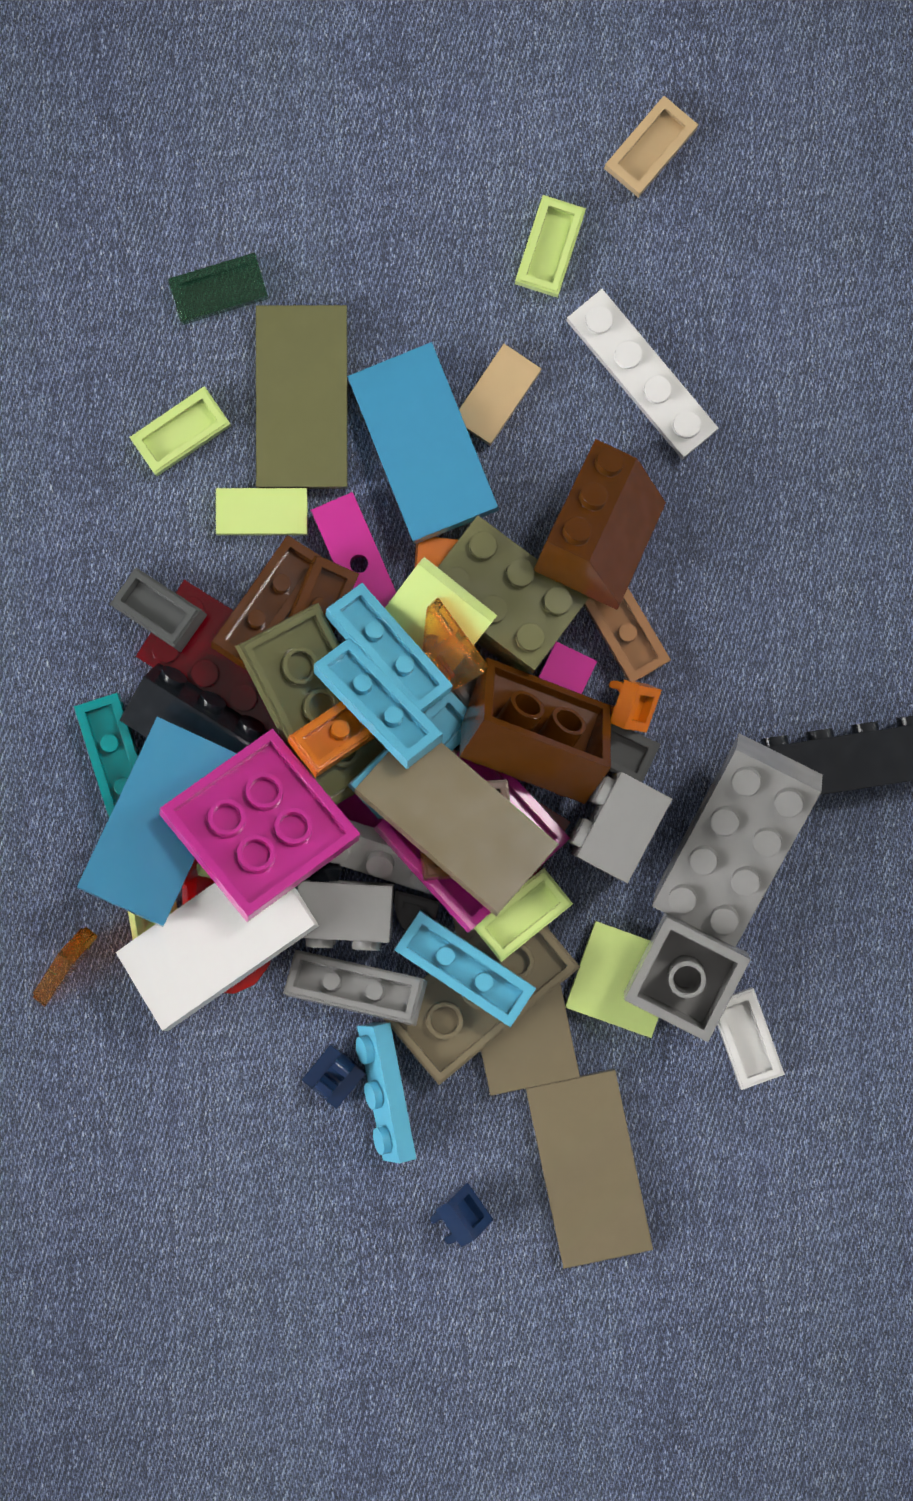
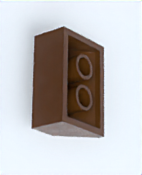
[533,439,666,610]
[459,657,611,804]

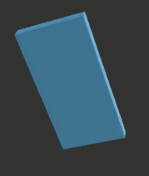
[347,342,499,545]
[77,717,237,927]

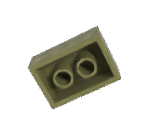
[438,515,589,675]

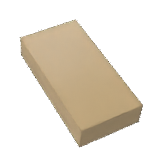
[604,96,698,198]
[459,344,542,446]

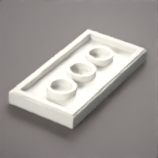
[116,883,319,1031]

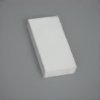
[717,987,785,1090]

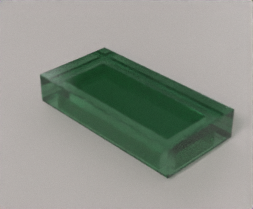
[168,252,269,325]

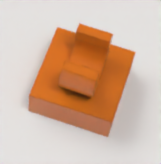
[608,679,662,733]

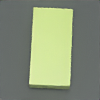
[515,195,586,298]
[129,386,231,476]
[216,488,308,535]
[474,868,573,962]

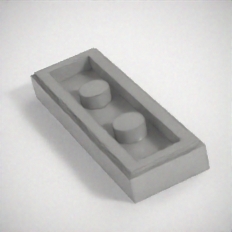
[283,949,427,1026]

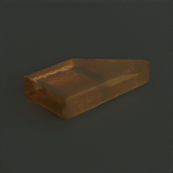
[422,598,489,692]
[33,927,98,1007]

